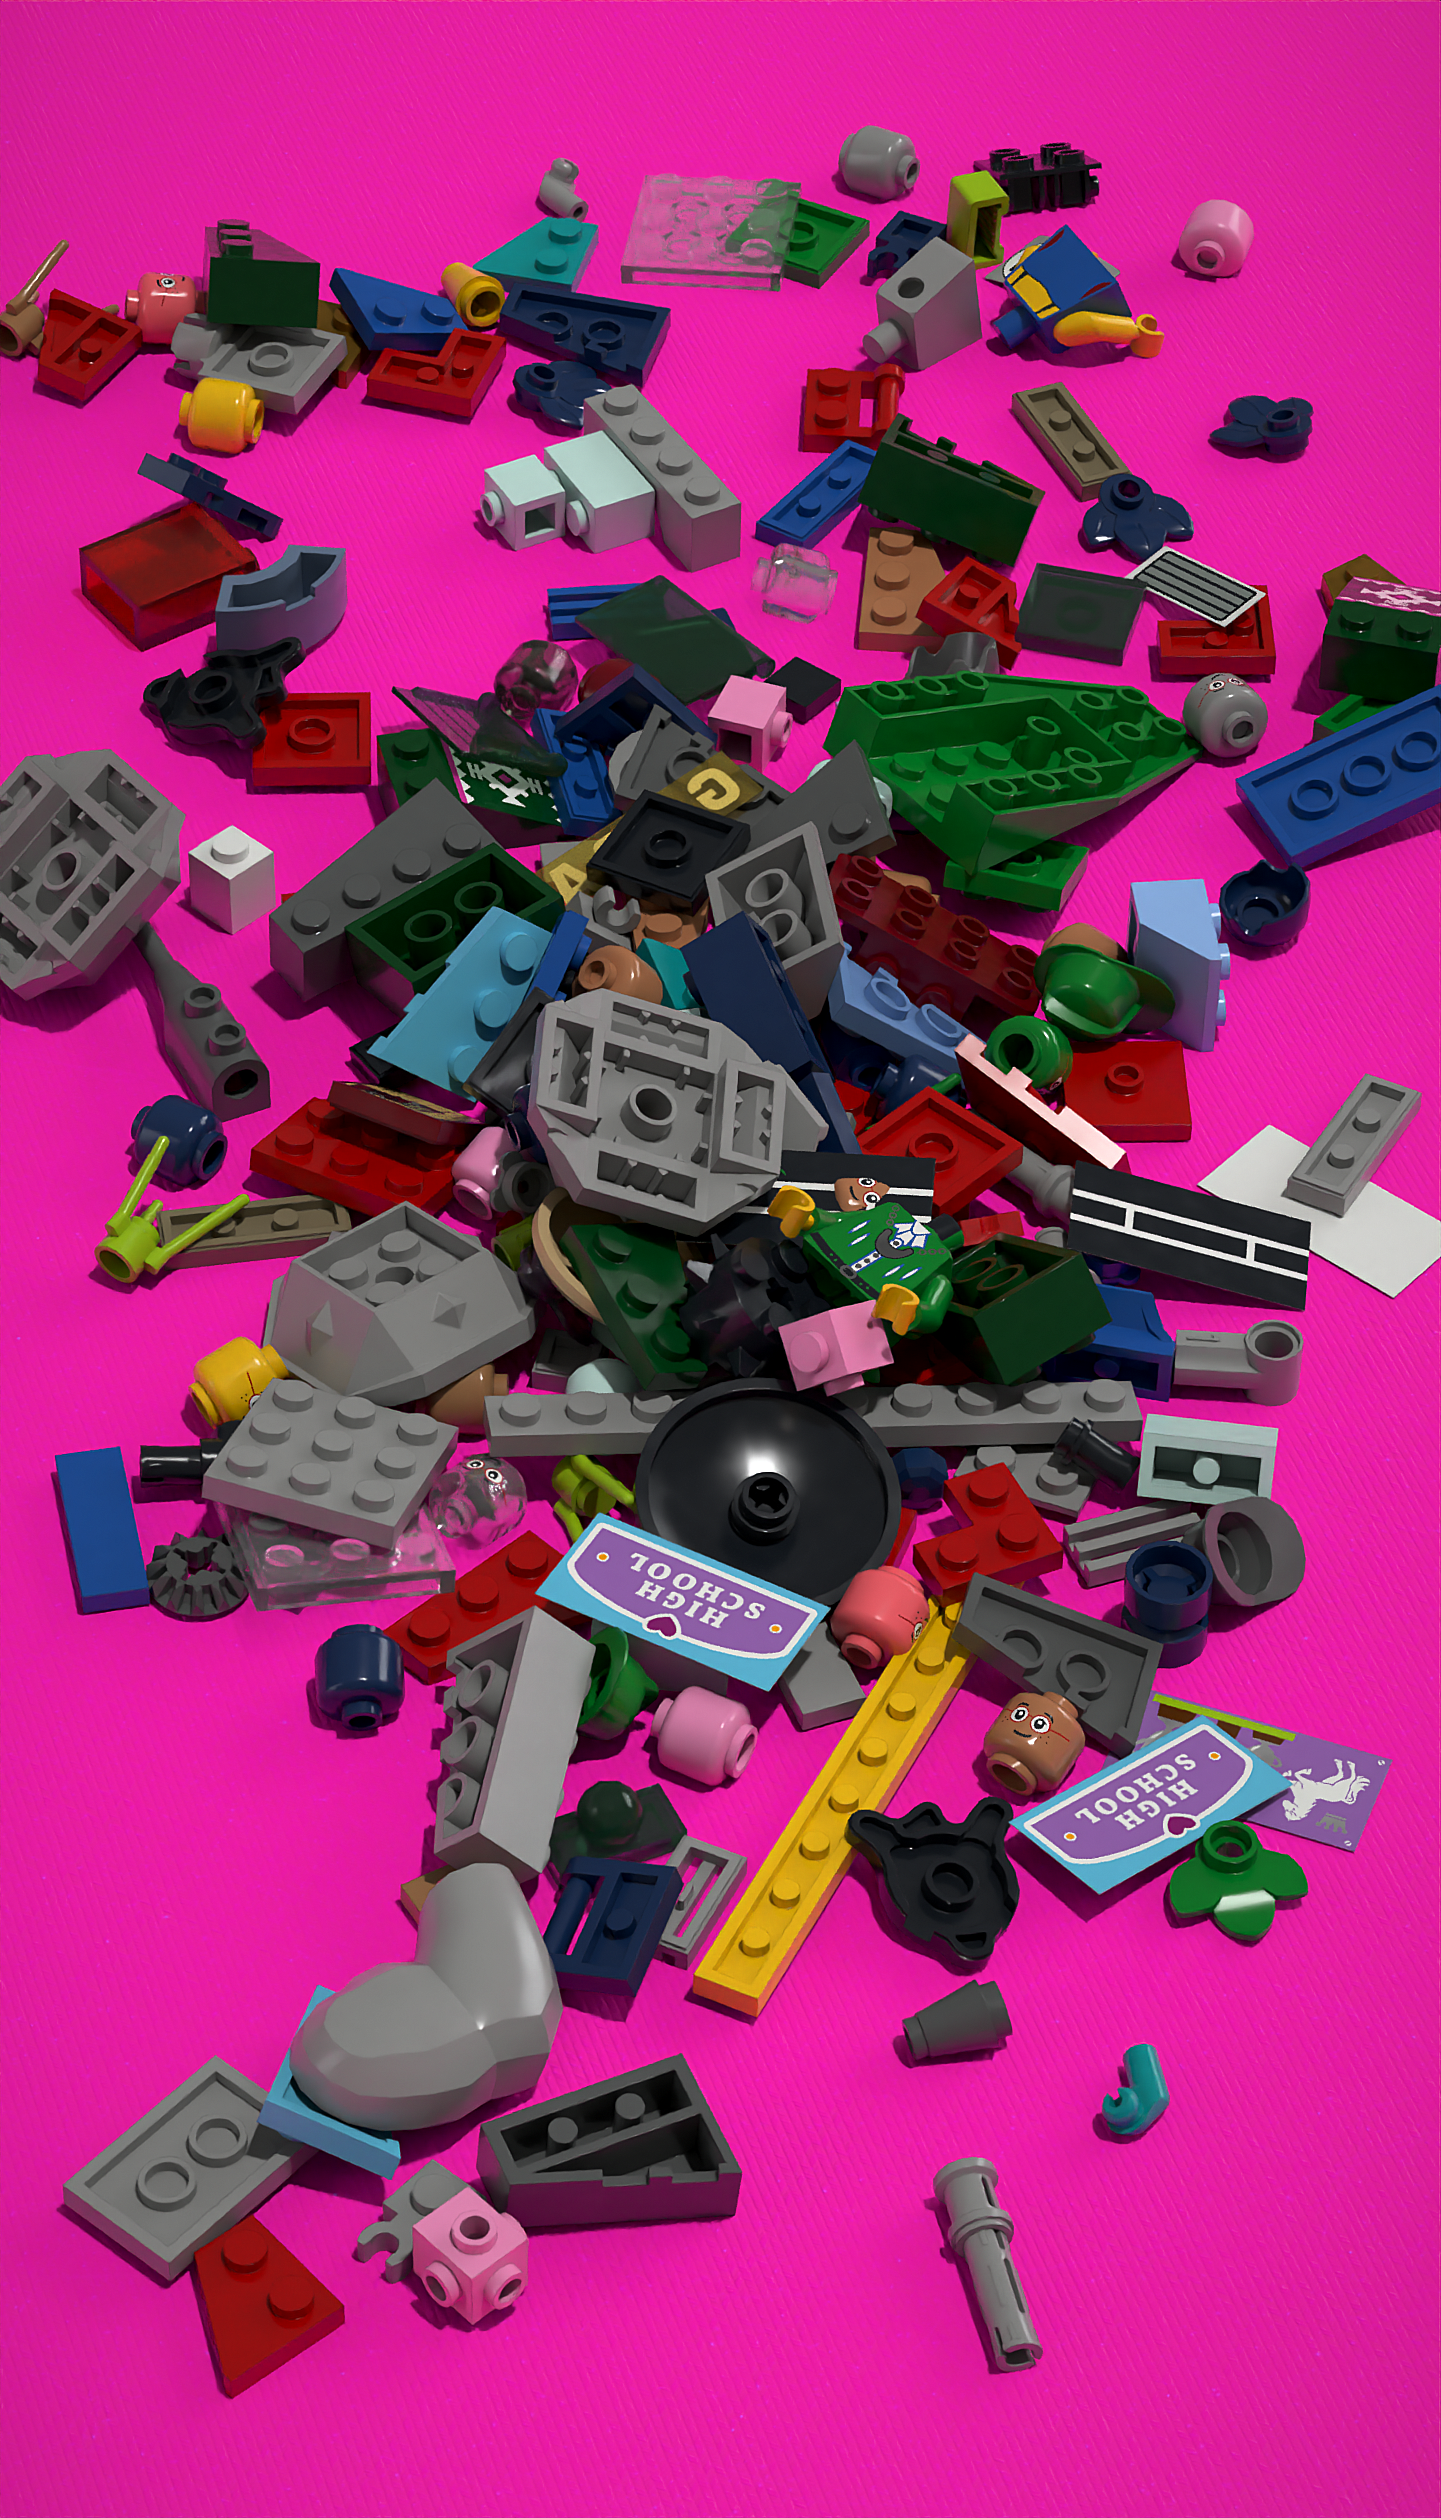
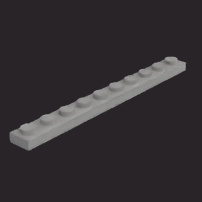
[482,1379,1143,1457]

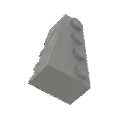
[434,1605,596,1884]

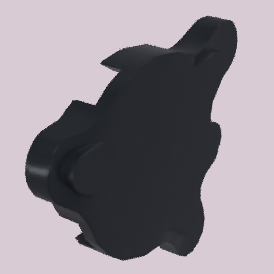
[143,636,307,749]
[845,1796,1020,1969]

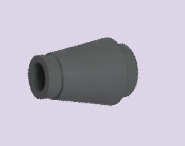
[901,1979,1013,2061]

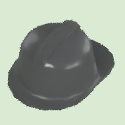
[1181,1496,1306,1607]

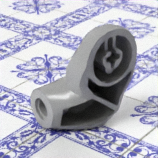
[289,1863,563,2131]

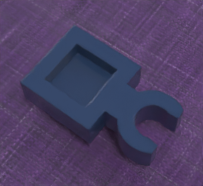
[867,210,947,278]

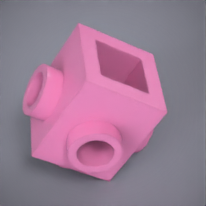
[412,2186,529,2325]

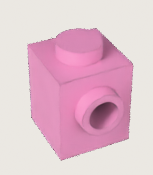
[707,675,793,774]
[778,1299,894,1396]

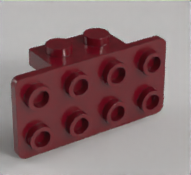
[828,853,1042,1023]

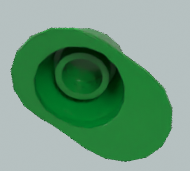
[1033,943,1176,1043]
[576,1627,659,1741]

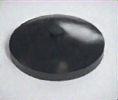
[632,1377,902,1618]

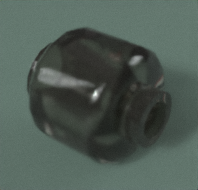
[493,639,579,723]

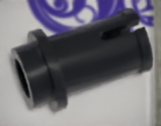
[1053,1417,1141,1494]

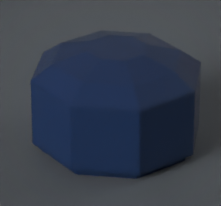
[891,1447,949,1510]

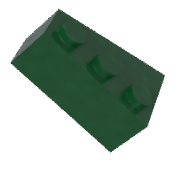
[202,219,321,329]
[857,413,1045,567]

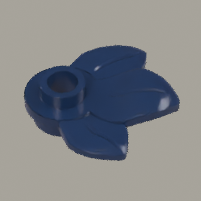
[513,360,613,430]
[1210,395,1314,455]
[1082,474,1194,563]

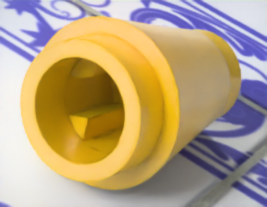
[441,262,505,327]

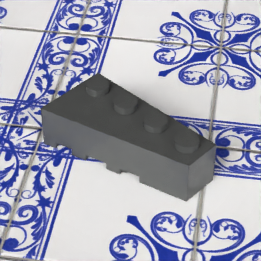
[269,778,505,1002]

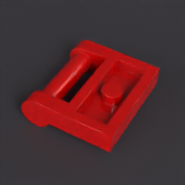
[803,363,906,453]

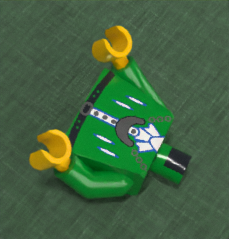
[767,1185,964,1349]

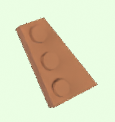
[858,527,946,654]

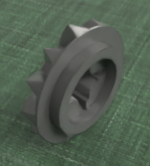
[146,1527,254,1616]

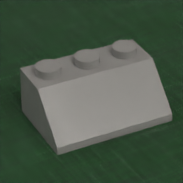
[705,821,845,1020]

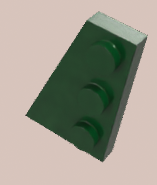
[558,1223,708,1391]

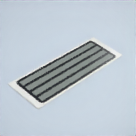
[1124,546,1266,627]

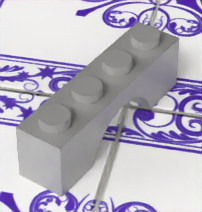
[584,384,741,573]

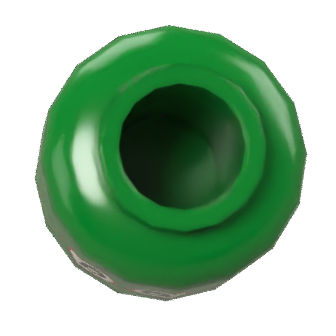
[984,1015,1073,1098]

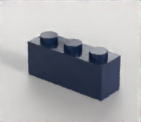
[680,911,836,1085]

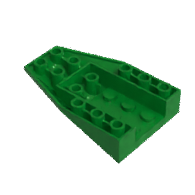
[823,670,1205,876]

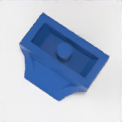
[1042,1283,1176,1402]

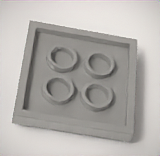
[202,1377,459,1549]

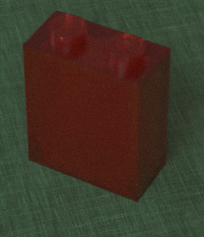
[79,502,260,652]

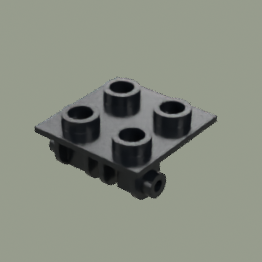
[974,142,1102,212]

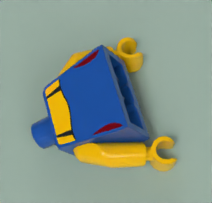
[992,224,1165,358]

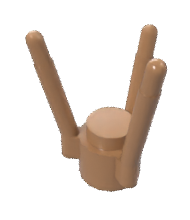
[0,240,119,357]

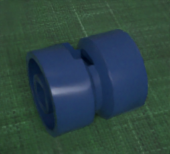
[1120,1541,1213,1668]

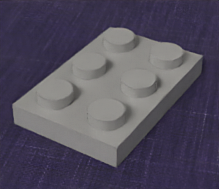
[62,2055,320,2281]

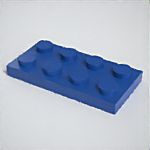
[1235,684,1441,868]

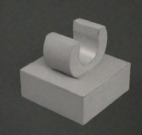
[565,886,641,954]

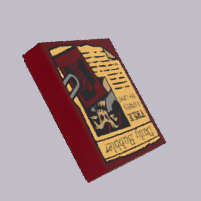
[327,1080,492,1147]

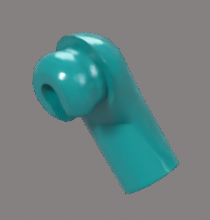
[1101,2044,1170,2136]

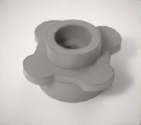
[490,1151,555,1219]

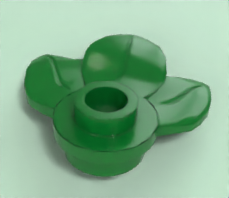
[1169,1820,1308,1941]

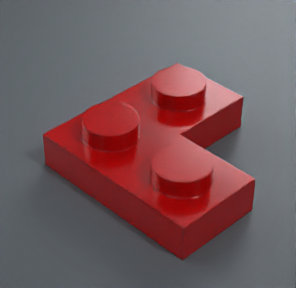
[367,328,506,417]
[1156,585,1276,676]
[912,1462,1064,1608]

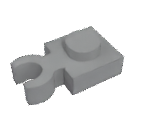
[357,2159,487,2284]

